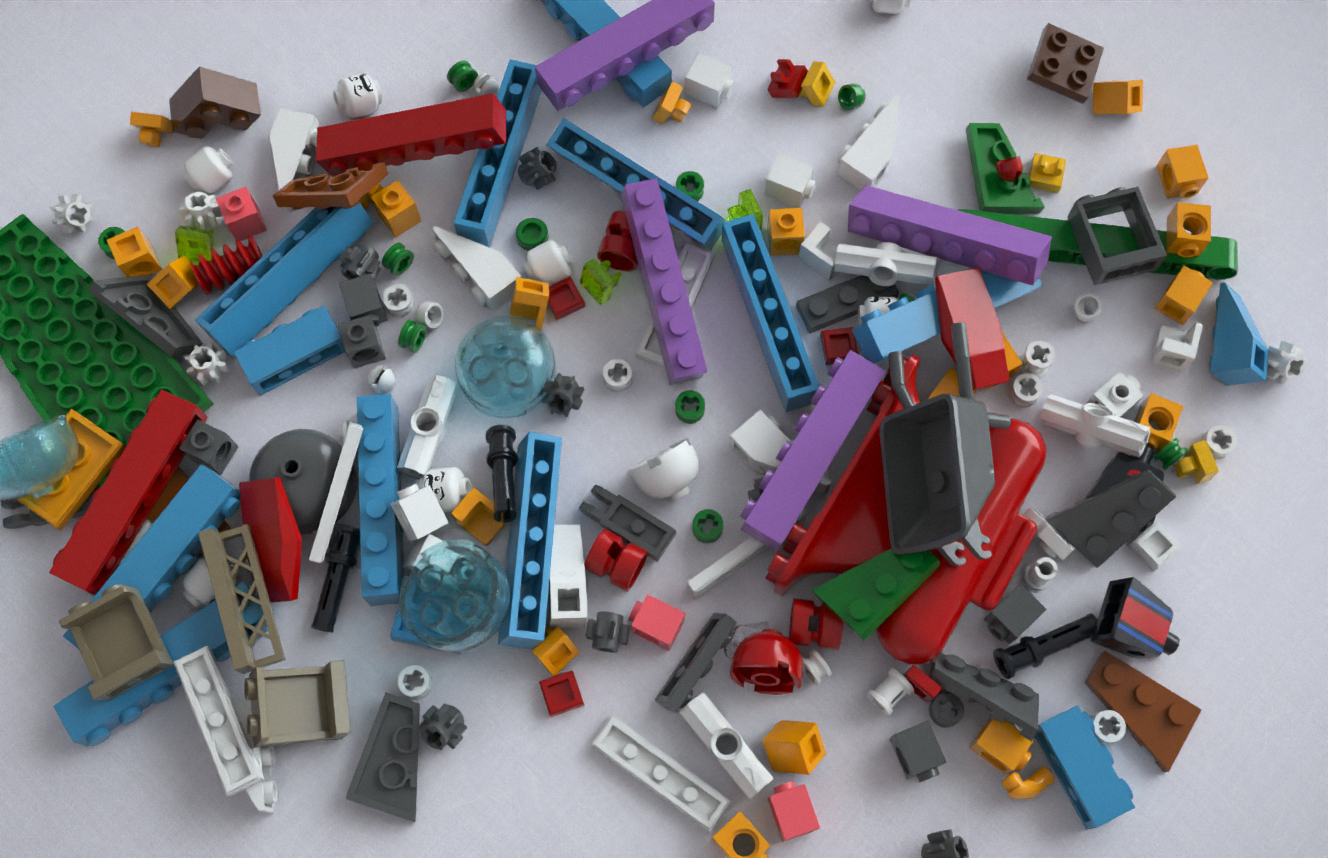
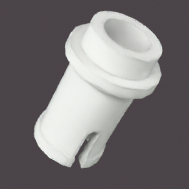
[1024,557,1058,590]

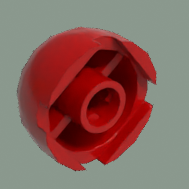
[730,629,803,695]

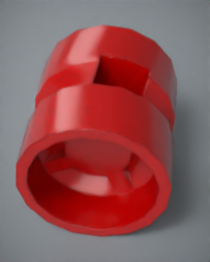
[597,211,638,272]
[584,529,648,592]
[789,598,843,650]

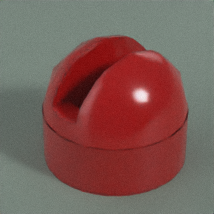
[995,156,1023,182]

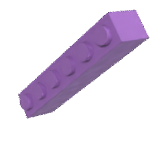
[535,0,715,111]
[621,178,707,385]
[848,185,1052,286]
[740,350,886,552]

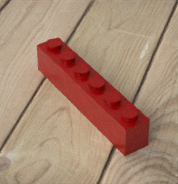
[315,93,506,176]
[49,390,208,596]

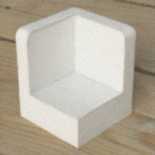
[798,222,837,280]
[1151,323,1203,371]

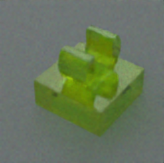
[727,189,763,231]
[175,225,215,263]
[579,258,622,305]

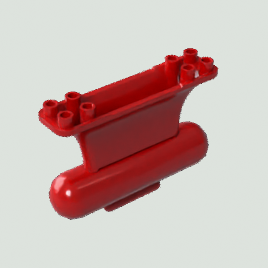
[765,354,1047,664]

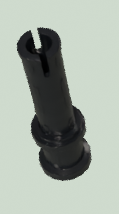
[485,425,518,523]
[311,524,360,633]
[993,613,1097,679]

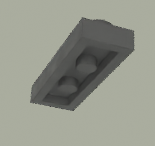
[796,275,899,334]
[655,613,737,712]

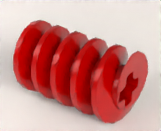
[190,235,263,295]

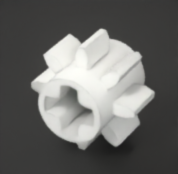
[179,192,222,232]
[49,194,95,233]
[1266,340,1305,384]
[185,342,230,386]

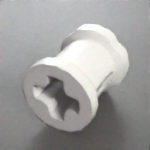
[1019,340,1056,379]
[866,668,914,716]

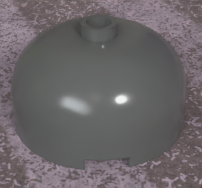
[249,429,357,534]

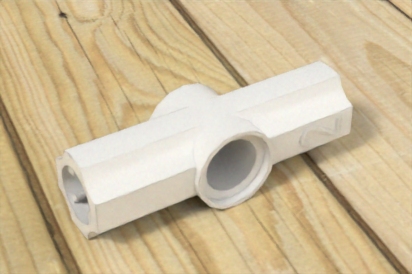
[834,242,939,286]
[397,375,458,479]
[1040,394,1151,457]
[679,692,774,800]

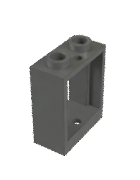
[1067,186,1167,285]

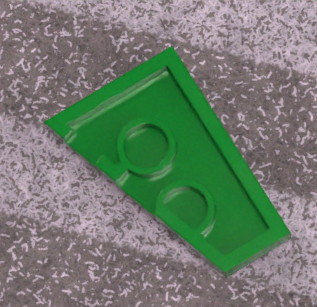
[965,123,1045,213]
[812,549,941,641]

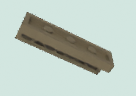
[198,524,286,674]

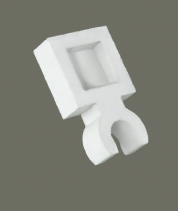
[1022,506,1075,560]

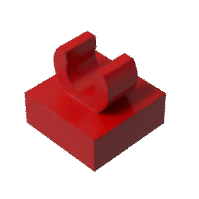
[767,59,808,98]

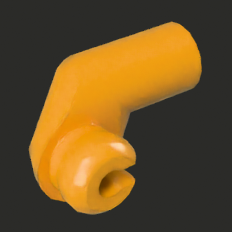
[1002,766,1055,799]

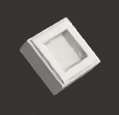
[1130,521,1182,571]

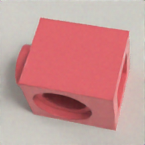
[216,187,267,241]
[628,594,686,651]
[768,781,820,842]

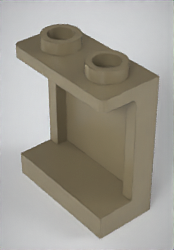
[59,584,174,701]
[244,660,351,747]

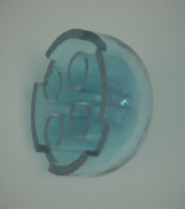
[455,316,557,418]
[0,414,79,501]
[399,539,511,652]

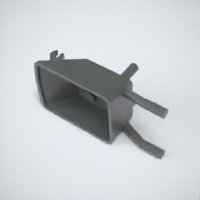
[880,322,1011,566]

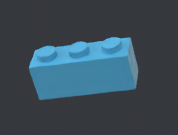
[234,305,345,396]
[1035,705,1135,830]

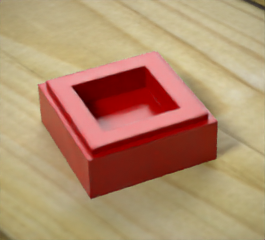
[547,276,585,321]
[820,327,859,365]
[904,664,942,703]
[539,670,585,717]

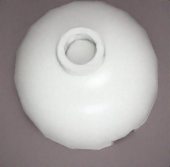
[629,438,699,501]

